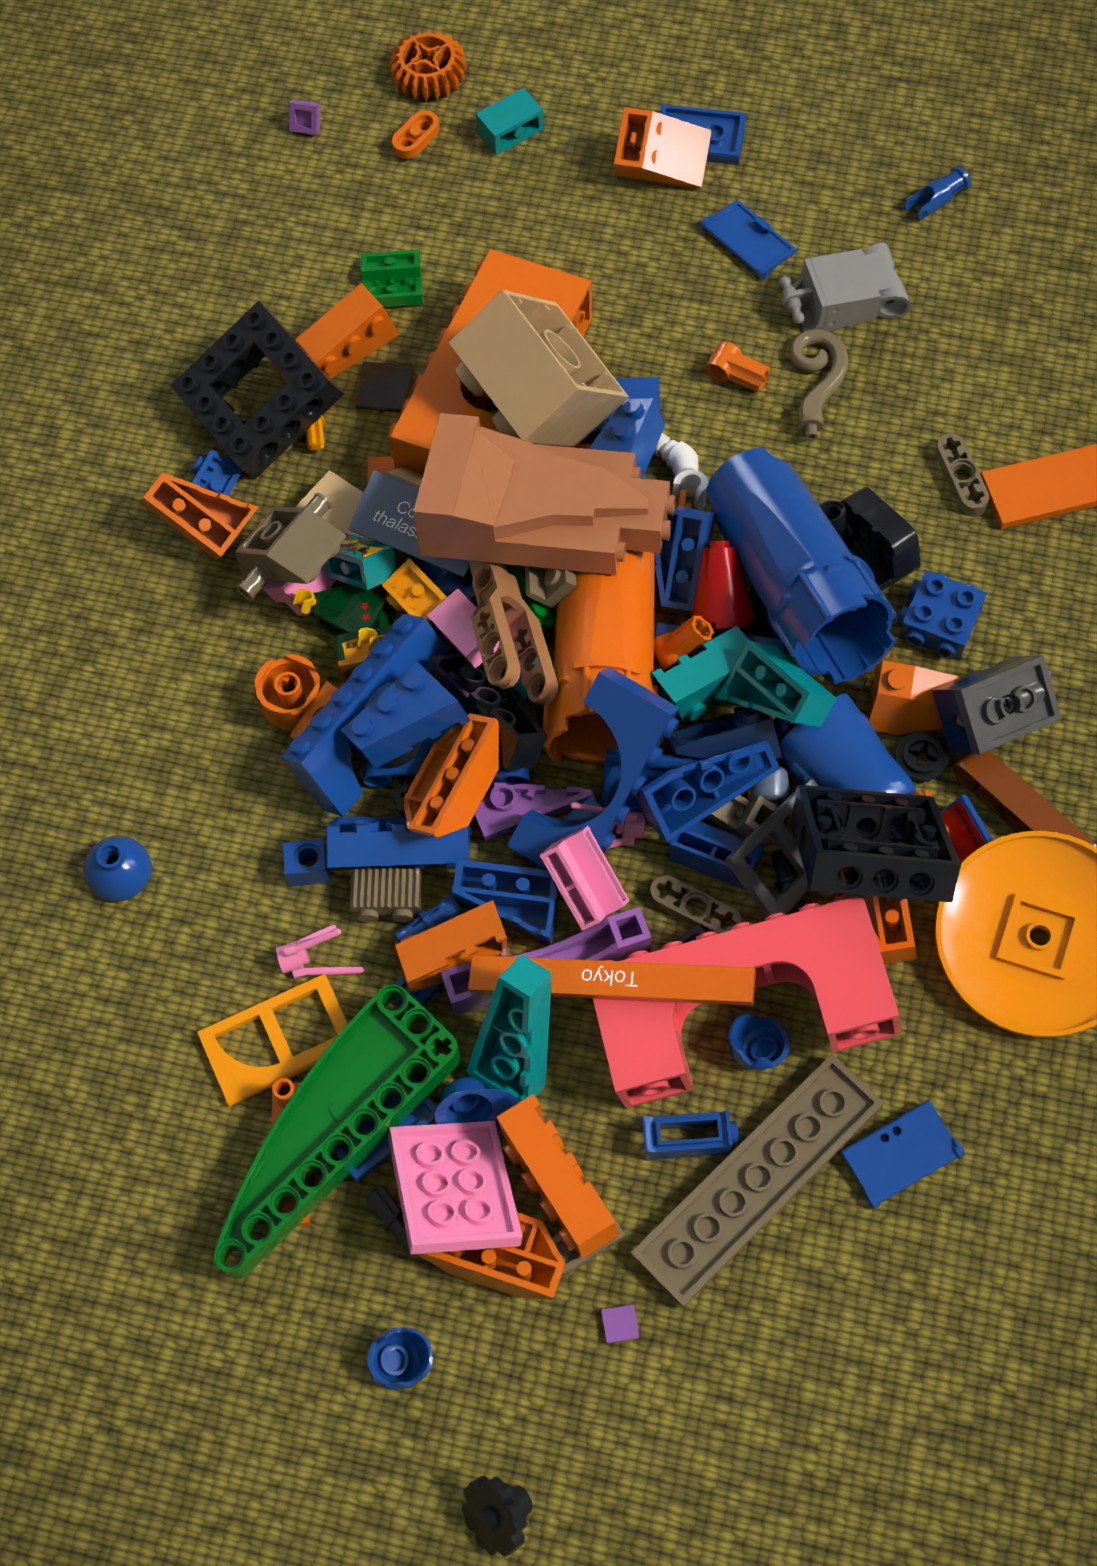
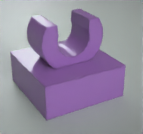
[289,99,320,135]

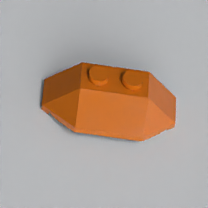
[403,713,499,838]
[417,1212,565,1300]

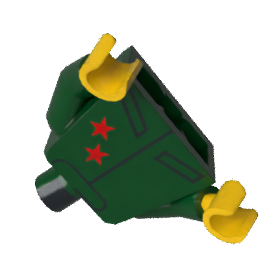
[292,583,392,651]

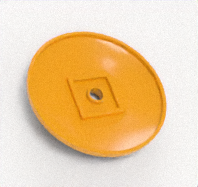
[935,831,1097,1038]

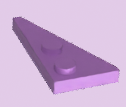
[474,782,593,842]

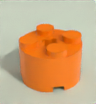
[254,654,323,730]

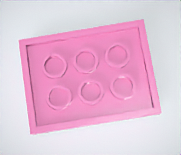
[388,1121,523,1254]

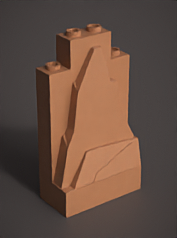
[413,413,676,575]

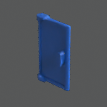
[699,200,798,280]
[841,1100,965,1209]

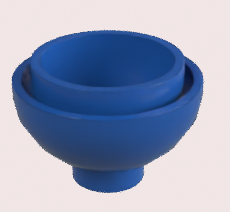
[83,836,152,902]

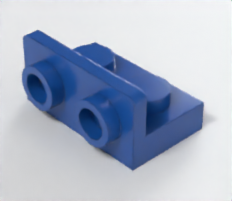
[185,449,243,496]

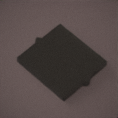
[356,361,413,413]

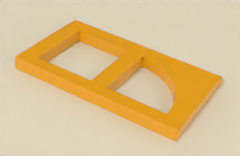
[197,974,348,1107]

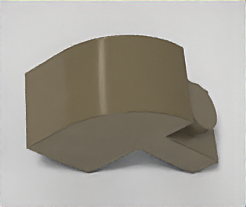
[707,795,785,846]

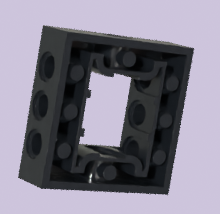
[170,301,344,479]
[791,785,961,904]

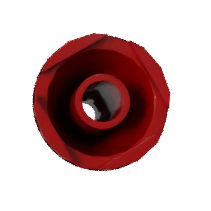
[691,540,756,629]

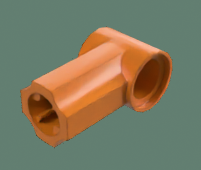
[704,341,770,392]
[654,616,714,673]

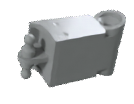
[779,242,911,331]

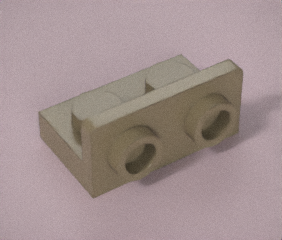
[525,566,577,608]

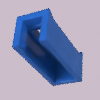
[642,1110,738,1161]

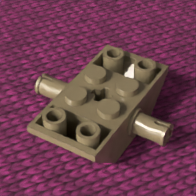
[235,493,347,600]

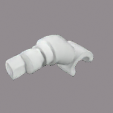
[653,433,708,510]

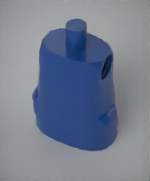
[779,693,916,825]

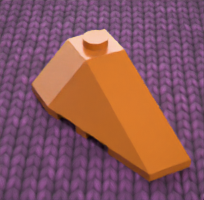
[867,660,963,736]

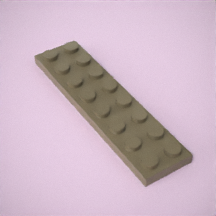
[630,1054,885,1308]

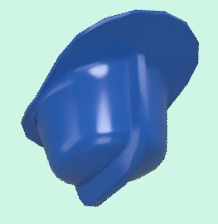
[434,1077,519,1129]

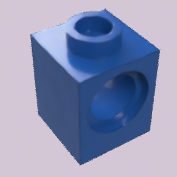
[283,839,335,887]

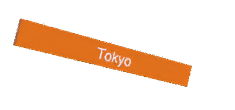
[468,955,756,1006]

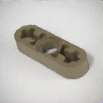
[936,433,989,516]
[650,875,742,934]

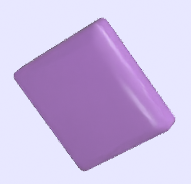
[601,1305,639,1343]

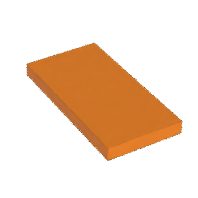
[981,444,1097,530]

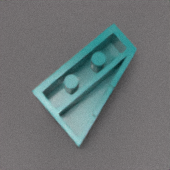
[652,626,749,724]
[717,641,837,727]

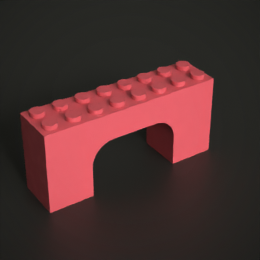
[593,894,902,1109]

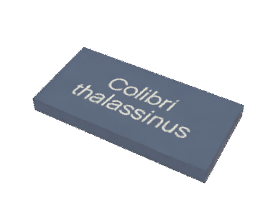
[348,470,470,579]

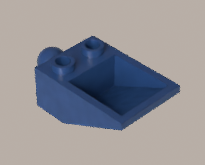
[663,706,798,759]

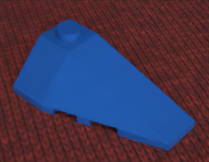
[637,741,780,842]

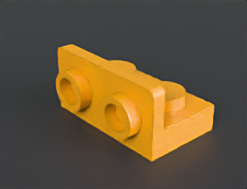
[382,558,447,626]

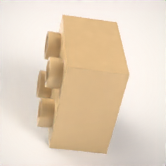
[449,289,629,447]

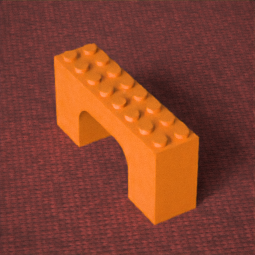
[388,249,592,474]

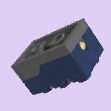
[932,656,1062,754]

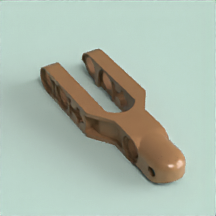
[468,560,558,706]

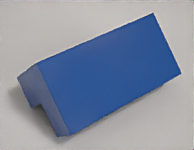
[669,821,764,890]

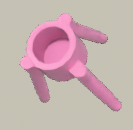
[570,802,645,848]
[276,924,364,979]

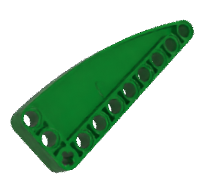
[214,984,461,1279]

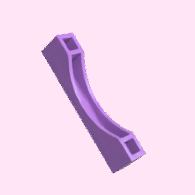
[441,907,652,1016]

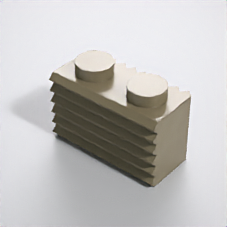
[350,868,422,922]

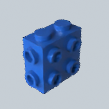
[897,570,987,661]

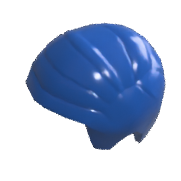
[728,1013,790,1071]
[367,1328,433,1390]

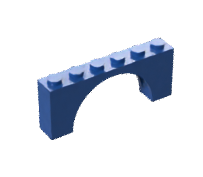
[281,614,450,817]
[507,666,680,870]

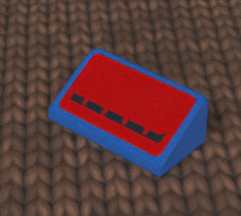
[940,794,993,863]

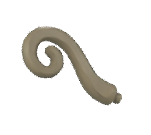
[789,328,849,441]

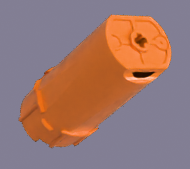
[542,550,658,764]

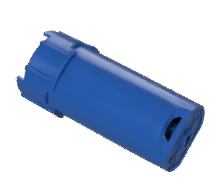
[706,448,897,684]

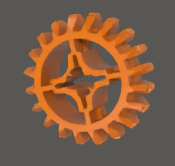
[390,29,466,102]

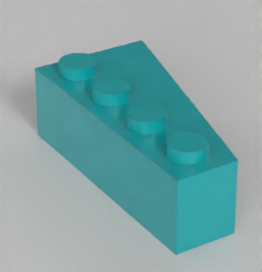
[466,954,552,1103]

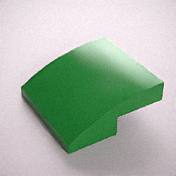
[361,250,423,307]

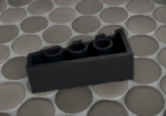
[425,653,547,770]

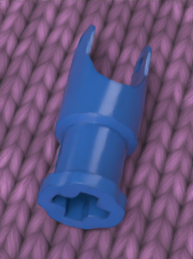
[904,165,971,220]

